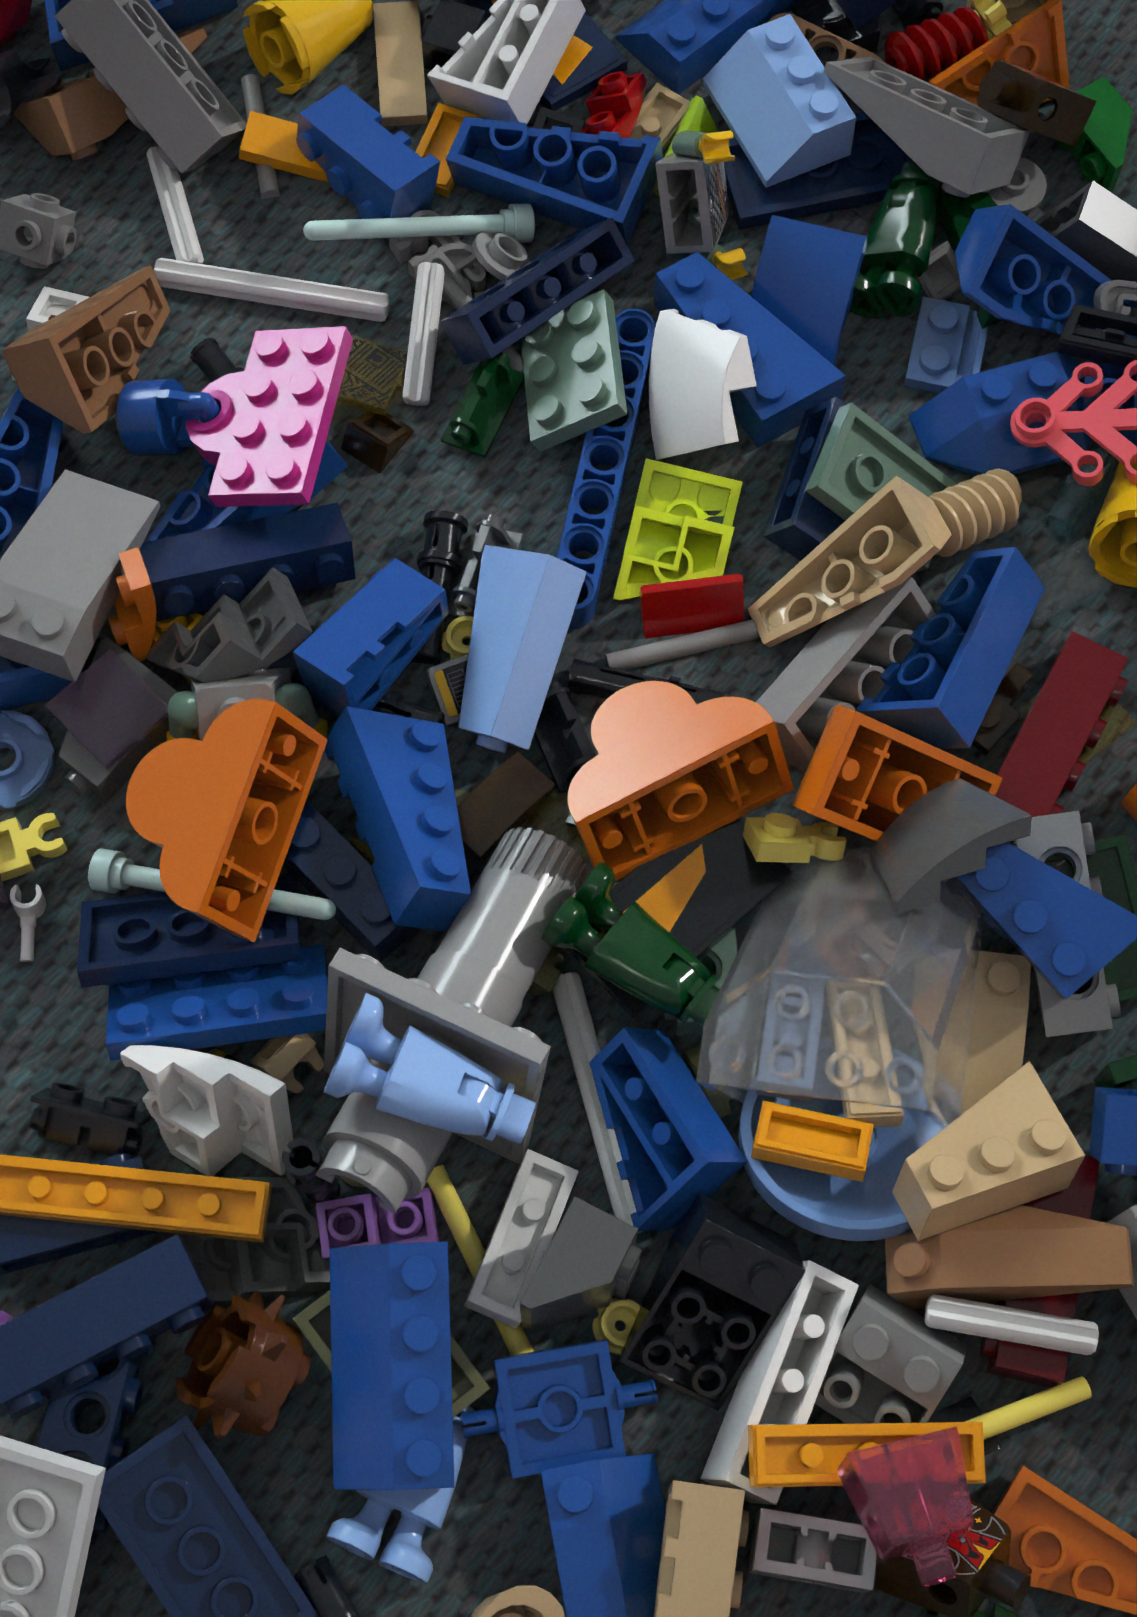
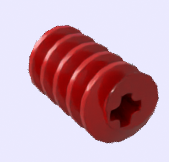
[884,6,989,81]

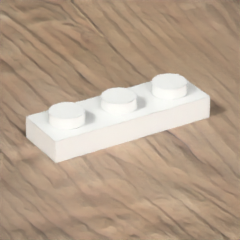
[464,1149,579,1329]

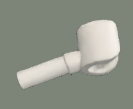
[9,884,46,962]

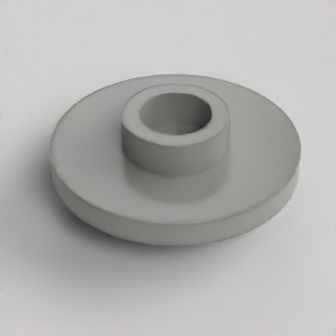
[988,157,1047,214]
[472,232,530,280]

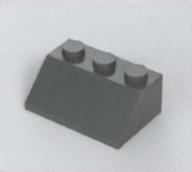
[520,1196,642,1334]

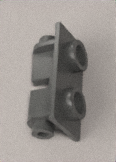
[448,514,525,618]

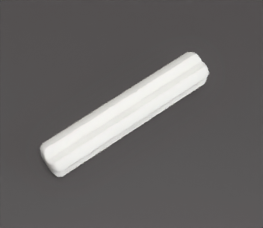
[146,147,204,264]
[402,262,445,406]
[924,1294,1099,1355]

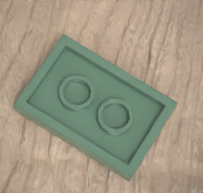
[521,289,627,452]
[805,402,957,573]

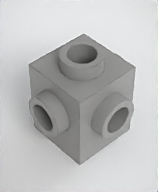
[0,193,77,269]

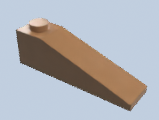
[1,265,171,434]
[885,1205,1134,1310]

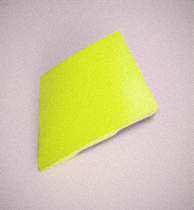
[613,458,743,601]

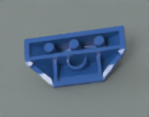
[908,352,1093,476]

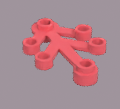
[1010,360,1137,486]

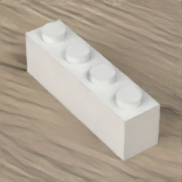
[700,1260,859,1505]

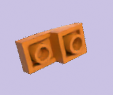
[108,547,156,662]

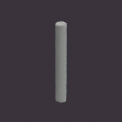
[241,74,280,199]
[605,619,758,670]

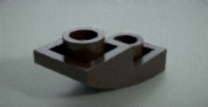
[457,751,557,861]

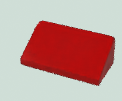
[639,574,744,639]

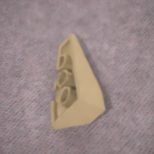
[747,476,952,648]
[910,950,1031,1115]

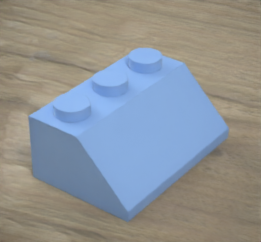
[703,14,856,188]

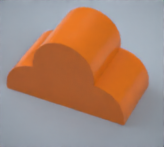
[567,681,794,882]
[126,699,328,943]
[792,704,1003,841]

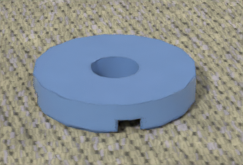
[0,710,55,810]

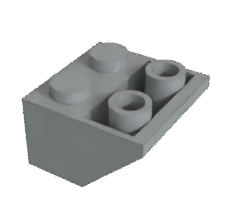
[815,1283,968,1424]

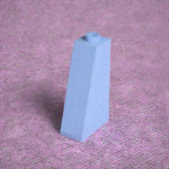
[459,545,587,754]

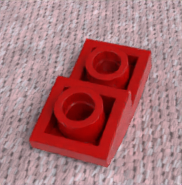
[580,71,646,138]

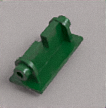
[440,352,524,458]

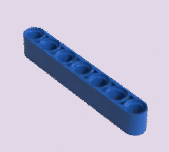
[557,309,655,629]

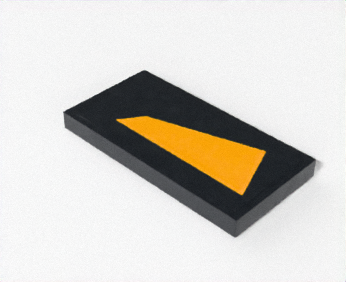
[567,818,793,1018]

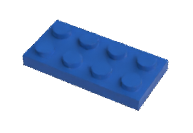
[106,944,328,1061]

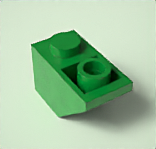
[1054,77,1133,192]

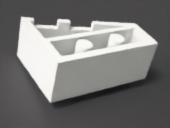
[427,0,586,125]

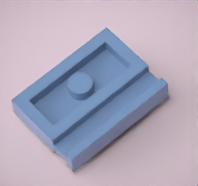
[904,296,989,393]

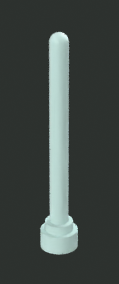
[303,203,535,243]
[88,848,336,920]

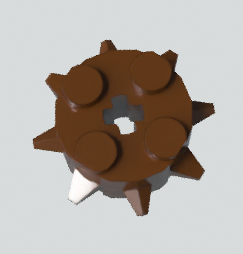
[176,1290,312,1439]

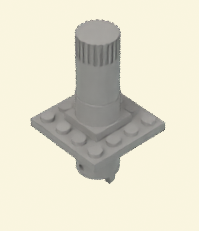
[316,827,589,1214]

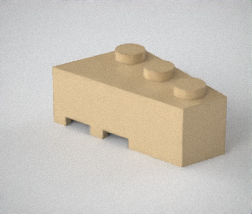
[892,1061,1085,1241]
[653,1480,749,1617]

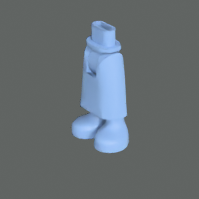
[324,993,536,1144]
[326,1404,474,1584]

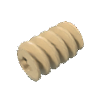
[929,468,1022,557]

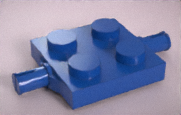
[460,1339,658,1479]

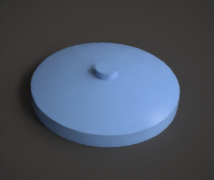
[738,1039,960,1241]

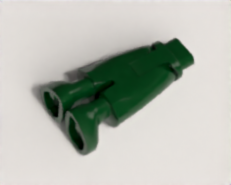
[849,161,939,319]
[541,862,734,1032]

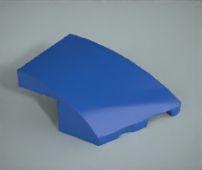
[752,215,867,366]

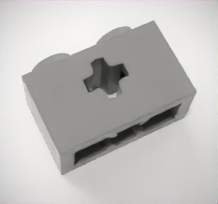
[748,1508,880,1593]

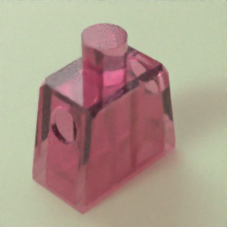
[837,1427,973,1586]

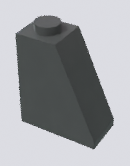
[1036,181,1137,282]
[58,636,178,804]

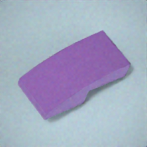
[316,1187,439,1260]

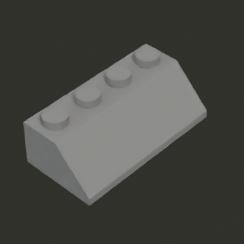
[54,0,247,174]
[756,576,936,774]

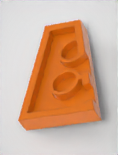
[928,0,1070,105]
[992,1465,1137,1615]

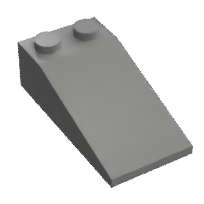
[823,56,1031,198]
[0,469,161,683]

